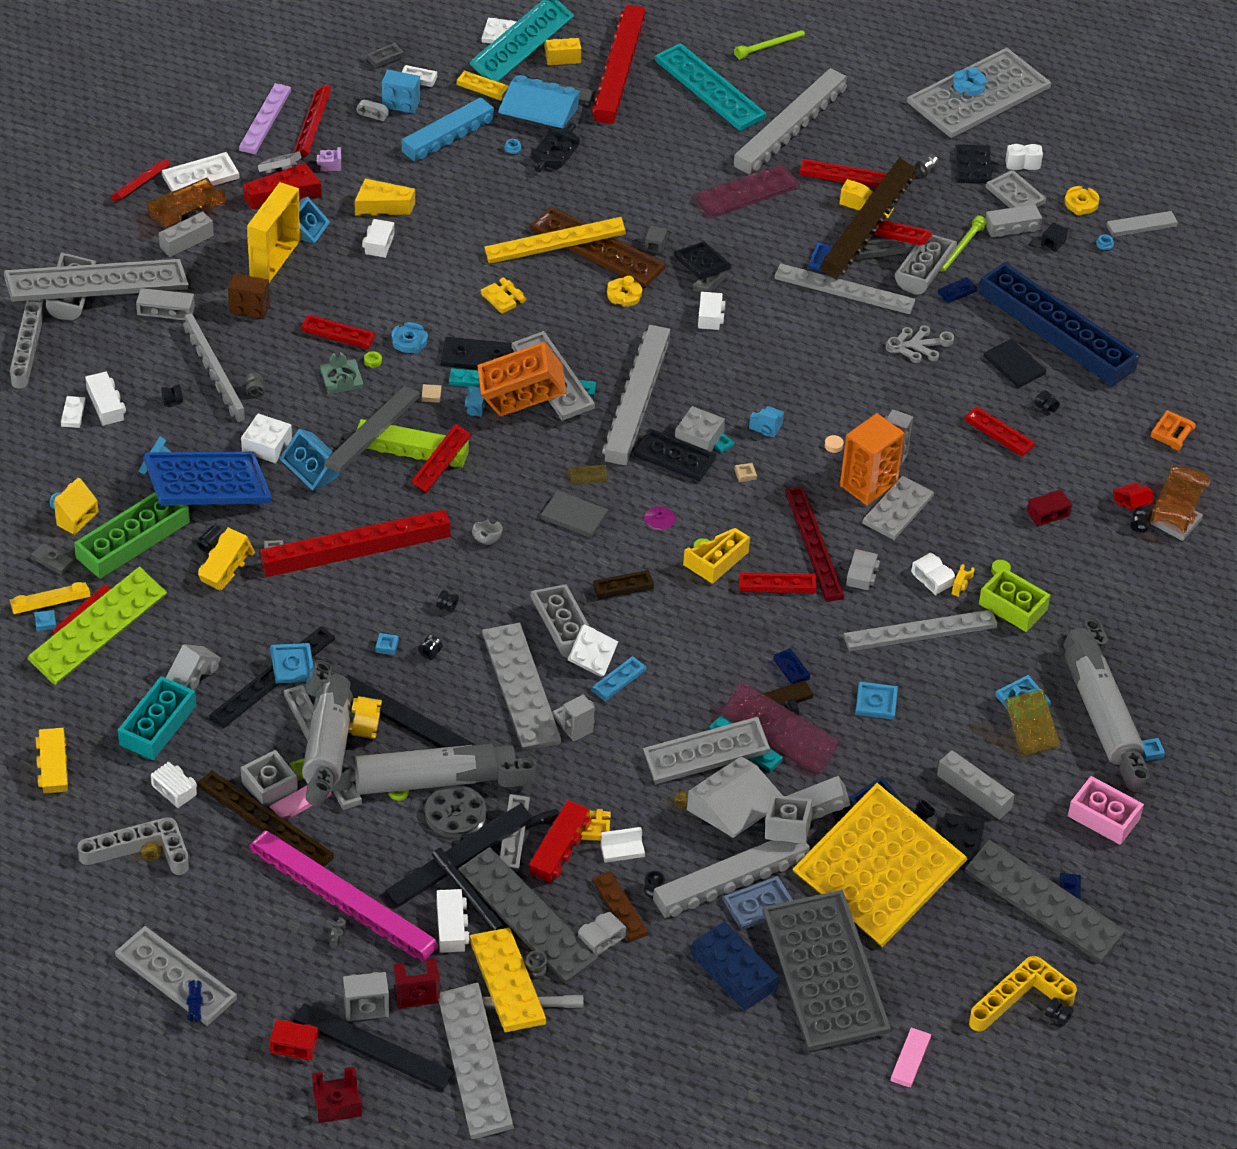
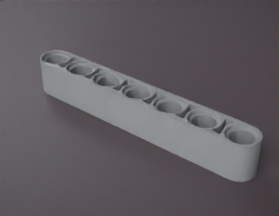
[10,299,46,389]

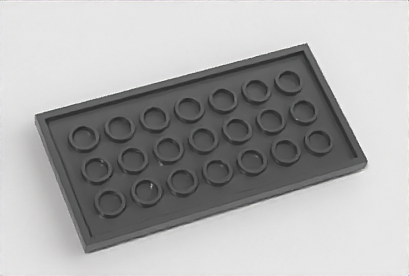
[762,890,891,1052]

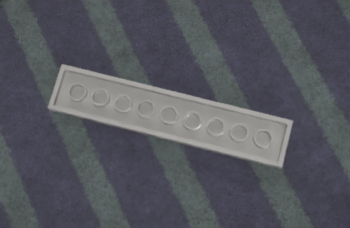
[4,259,189,302]

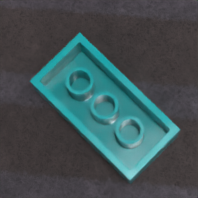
[118,676,196,760]

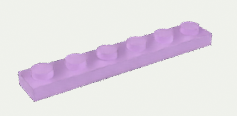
[239,83,291,154]

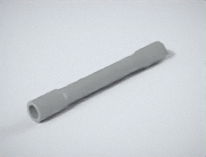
[482,995,583,1009]

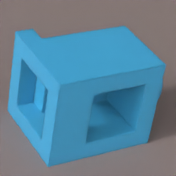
[465,386,487,416]

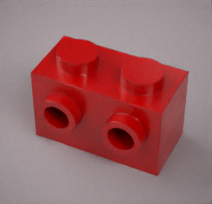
[269,1019,319,1061]

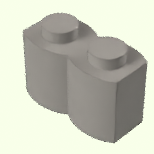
[846,549,880,590]
[578,912,626,956]

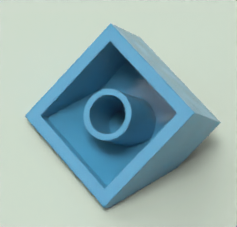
[299,196,330,244]

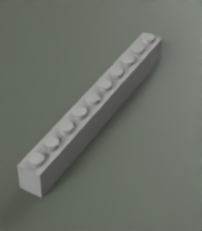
[734,68,847,175]
[602,325,670,465]

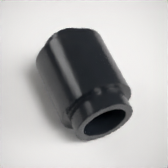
[197,526,224,554]

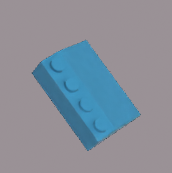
[498,75,580,129]

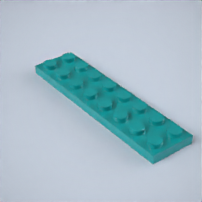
[469,0,574,82]
[655,43,766,131]

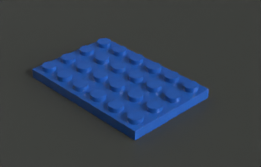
[143,452,272,506]

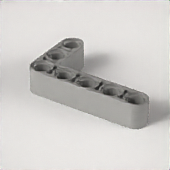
[77,817,189,875]

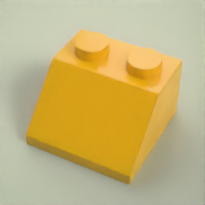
[544,38,581,65]

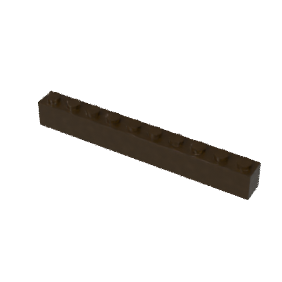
[819,158,917,280]

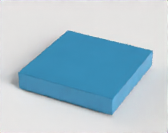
[270,643,313,683]
[855,682,898,720]

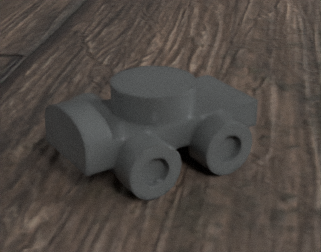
[330,917,346,949]

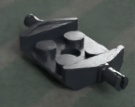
[531,122,580,173]

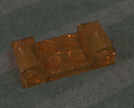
[146,178,226,227]
[1150,464,1211,533]

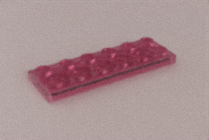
[693,164,800,219]
[720,681,840,775]

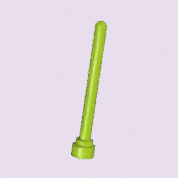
[734,30,805,60]
[940,216,987,272]

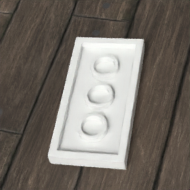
[162,152,239,197]

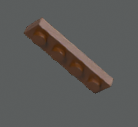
[592,871,648,943]

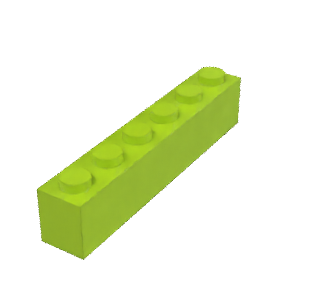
[356,419,469,467]

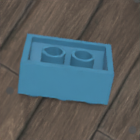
[279,429,340,491]

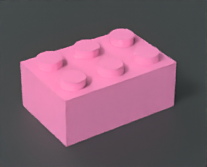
[1068,776,1144,845]

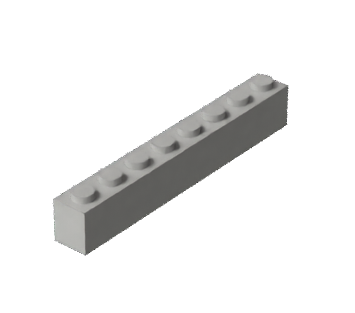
[653,840,810,918]

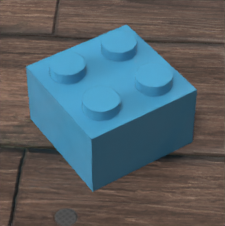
[382,69,420,114]

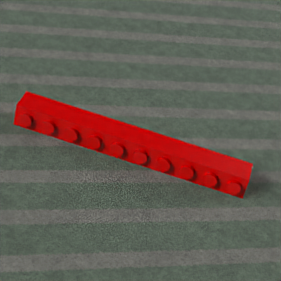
[592,4,645,124]
[260,509,450,577]

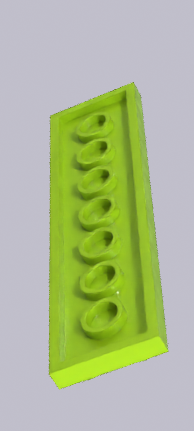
[28,566,167,685]

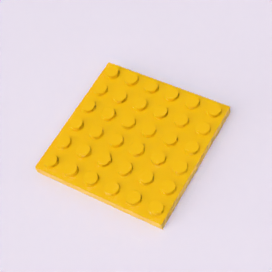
[792,783,967,947]

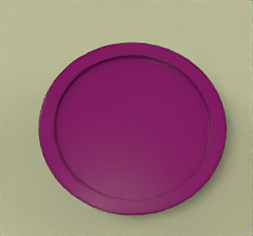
[644,506,676,530]

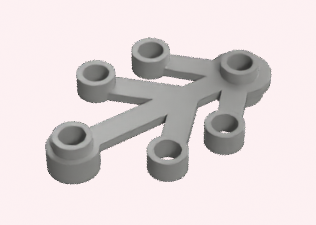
[885,325,954,363]

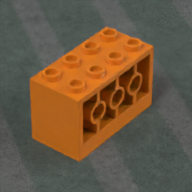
[478,341,566,416]
[840,413,905,506]

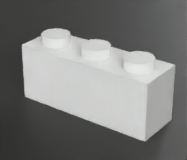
[85,371,126,426]
[437,889,469,953]

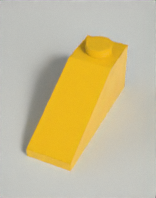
[839,179,894,220]

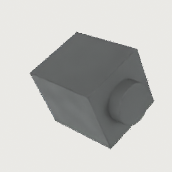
[645,225,667,255]

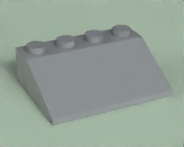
[687,756,783,838]

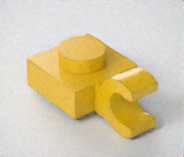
[952,564,974,597]

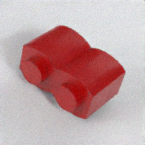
[1113,482,1153,510]

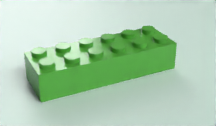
[74,492,190,579]

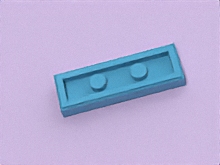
[591,656,647,701]

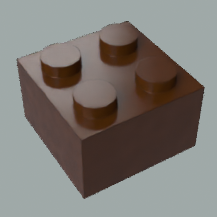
[228,273,270,319]

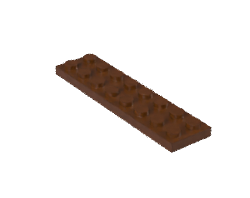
[530,206,666,288]

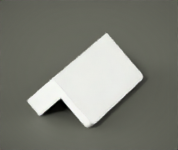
[600,827,645,863]

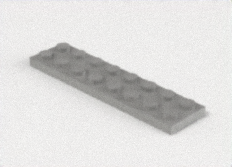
[482,623,561,751]
[438,982,514,1139]

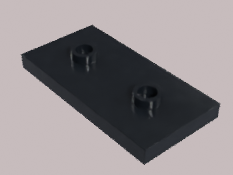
[441,337,514,369]
[633,428,717,482]

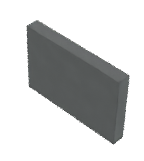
[541,490,608,538]

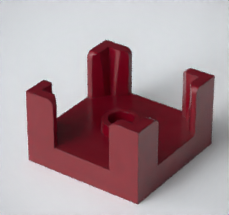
[393,958,440,1009]
[312,1067,362,1123]

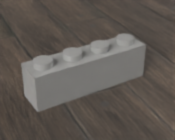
[937,750,1015,820]

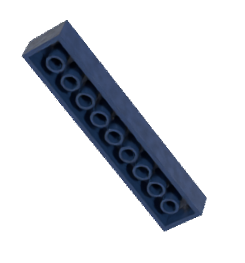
[979,262,1139,387]

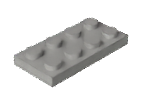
[862,476,934,540]

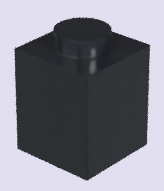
[1041,222,1068,252]

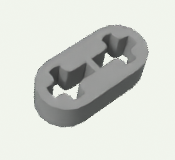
[356,100,389,121]

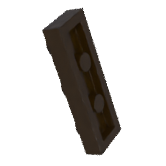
[593,570,654,600]

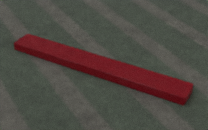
[785,486,844,602]

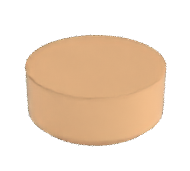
[825,435,844,453]

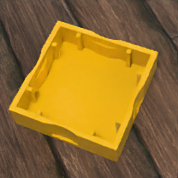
[247,182,301,283]

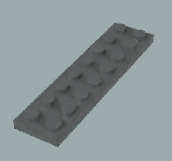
[965,840,1125,963]
[458,847,598,984]

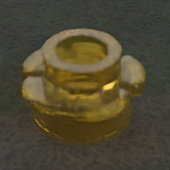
[674,790,688,810]
[140,843,161,861]

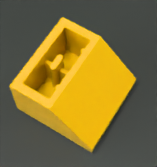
[54,478,99,535]

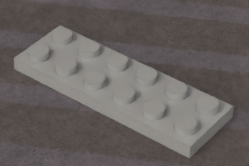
[512,331,595,421]
[643,717,770,785]
[115,926,237,1026]

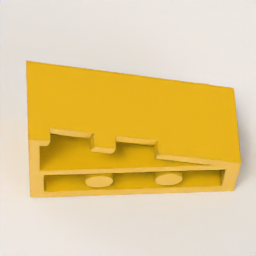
[355,179,415,216]
[198,527,255,591]
[683,528,750,584]
[36,728,68,793]

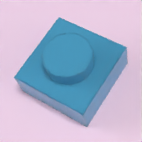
[34,610,56,631]
[376,633,399,655]
[1142,738,1165,761]

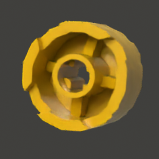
[348,696,382,739]

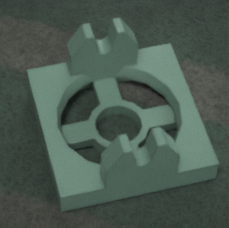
[320,352,364,394]

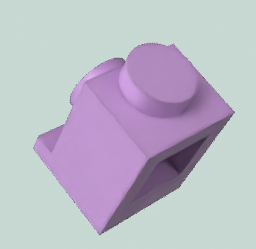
[317,147,341,171]

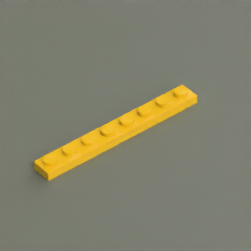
[485,217,626,263]

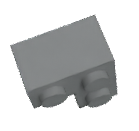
[166,644,221,690]

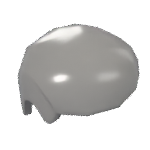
[472,519,503,545]

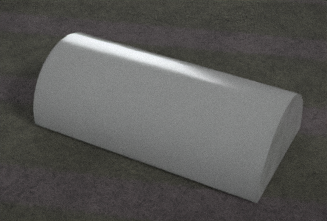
[895,234,957,295]
[46,252,96,320]
[530,584,590,658]

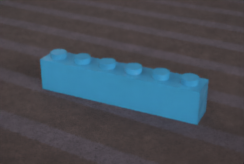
[402,97,494,162]

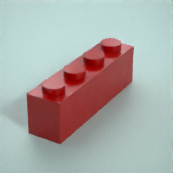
[529,800,592,883]

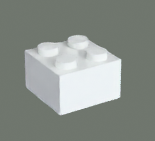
[241,414,292,463]

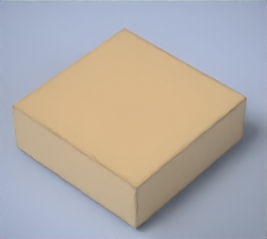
[422,384,441,403]
[734,463,757,482]

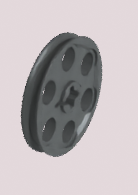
[425,785,486,838]

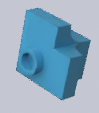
[749,406,784,437]

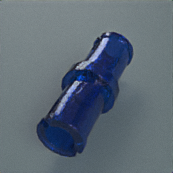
[186,980,203,1022]

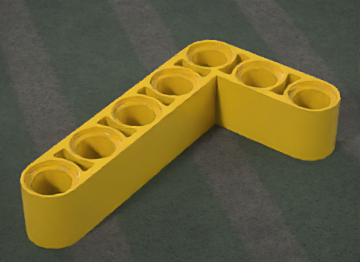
[969,956,1077,1032]

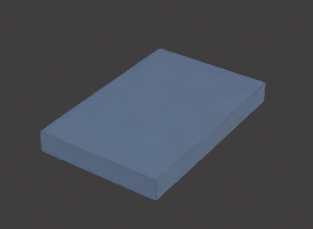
[722,876,793,930]

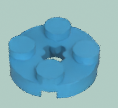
[953,67,987,96]
[392,322,428,353]

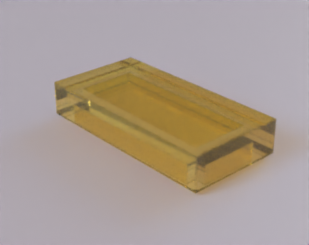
[568,465,608,484]

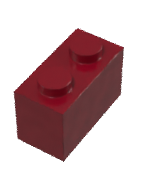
[1026,490,1072,527]

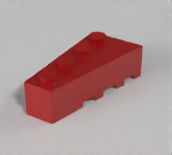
[243,163,322,209]

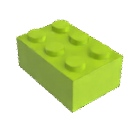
[979,567,1051,632]

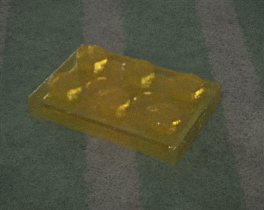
[1005,689,1061,757]

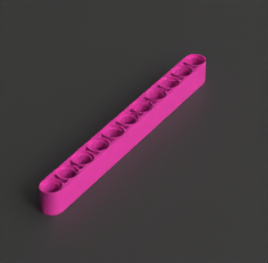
[249,831,438,962]

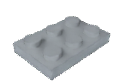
[986,170,1046,208]

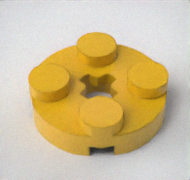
[1064,186,1099,215]
[607,276,642,306]

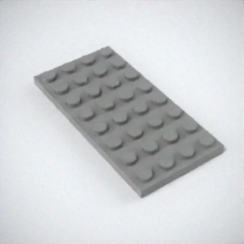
[907,48,1051,138]

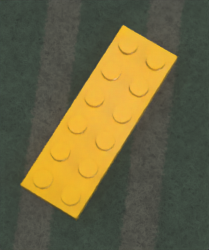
[469,927,546,1032]

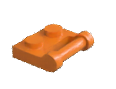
[1150,410,1196,451]

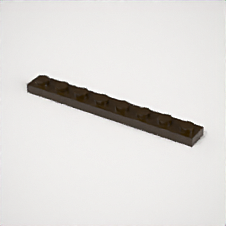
[198,770,334,867]

